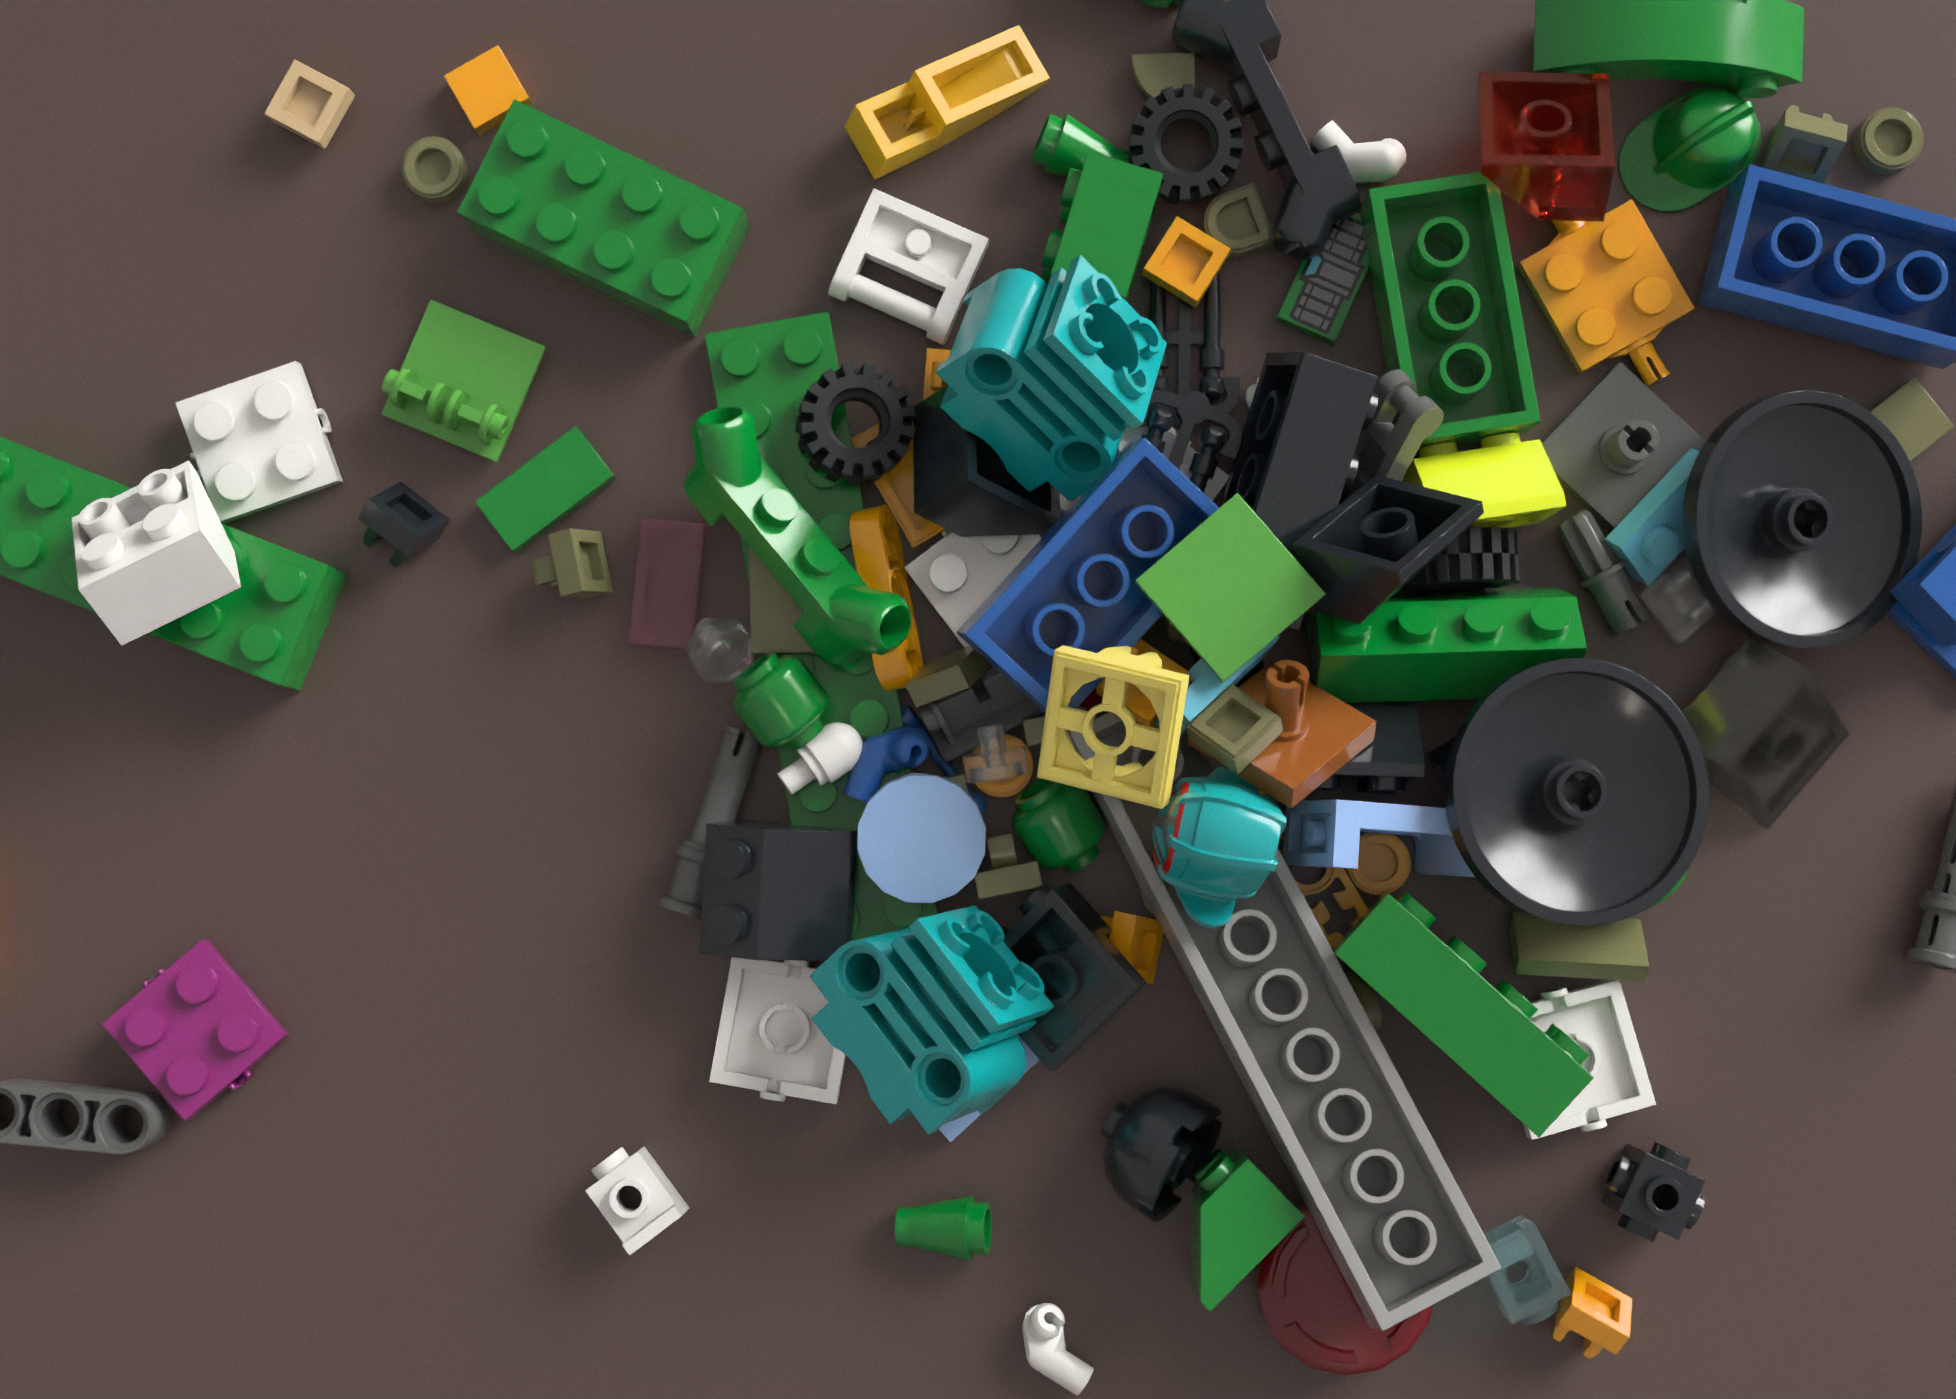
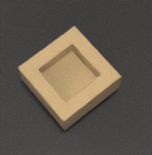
[264,59,355,149]

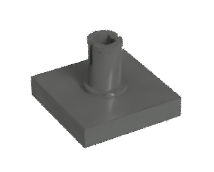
[1542,362,1706,533]

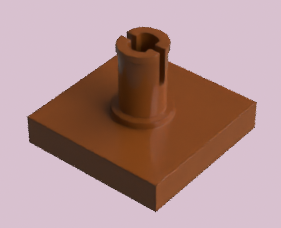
[1188,660,1377,809]

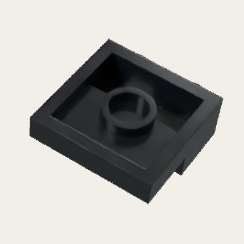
[1001,883,1147,1072]

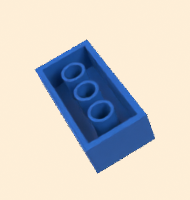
[1697,164,1956,369]
[956,437,1219,714]

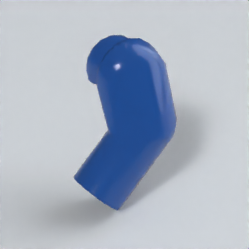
[842,727,929,803]

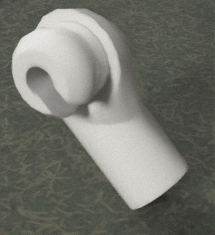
[1310,120,1407,184]
[1022,1303,1094,1396]

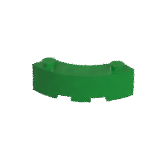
[1533,0,1804,99]

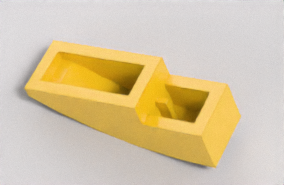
[844,25,1050,180]

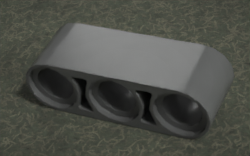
[0,1078,172,1154]

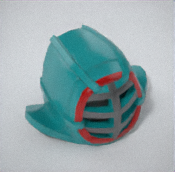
[1151,765,1286,929]

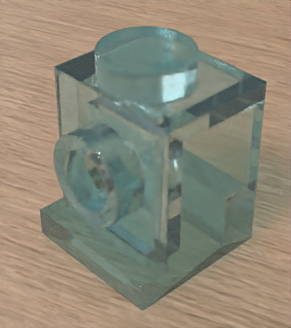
[1484,1215,1571,1325]

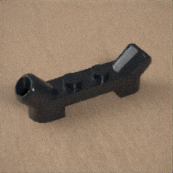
[1172,0,1361,260]

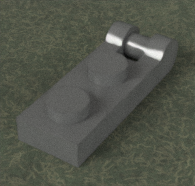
[1338,369,1444,505]

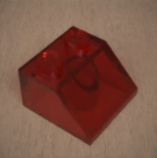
[1478,72,1615,222]

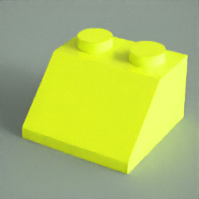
[1404,433,1566,529]

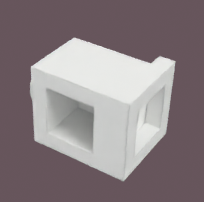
[585,1146,689,1256]

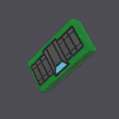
[1276,215,1370,346]

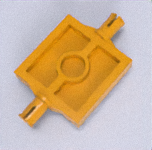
[1517,188,1695,387]

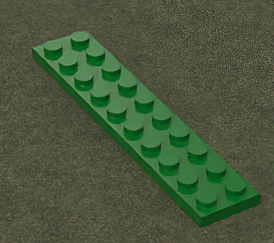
[704,312,938,941]

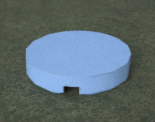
[857,773,986,903]

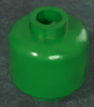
[732,651,828,750]
[1012,778,1106,873]

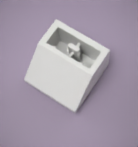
[72,461,241,646]

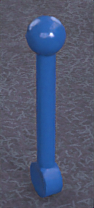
[901,705,987,815]

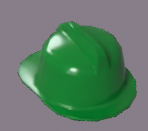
[1619,87,1761,212]

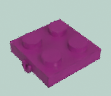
[102,939,290,1121]

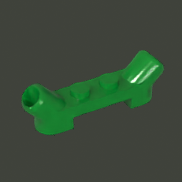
[683,406,911,665]

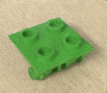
[381,299,547,463]

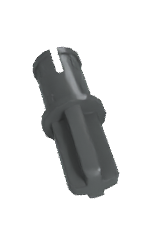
[1557,510,1650,636]

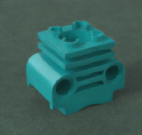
[936,255,1167,502]
[809,905,1054,1135]

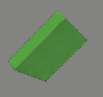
[1135,493,1326,683]

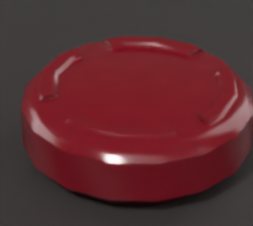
[1254,1201,1433,1376]

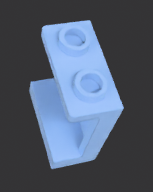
[1283,799,1475,877]

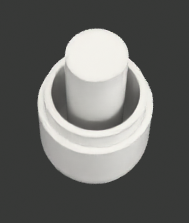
[777,722,863,795]

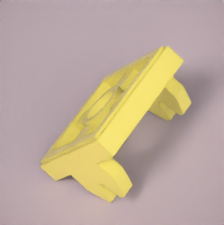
[1037,645,1189,809]

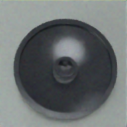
[1683,390,1922,648]
[1445,658,1709,926]

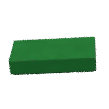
[475,426,617,554]

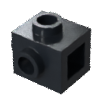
[1601,1142,1706,1242]

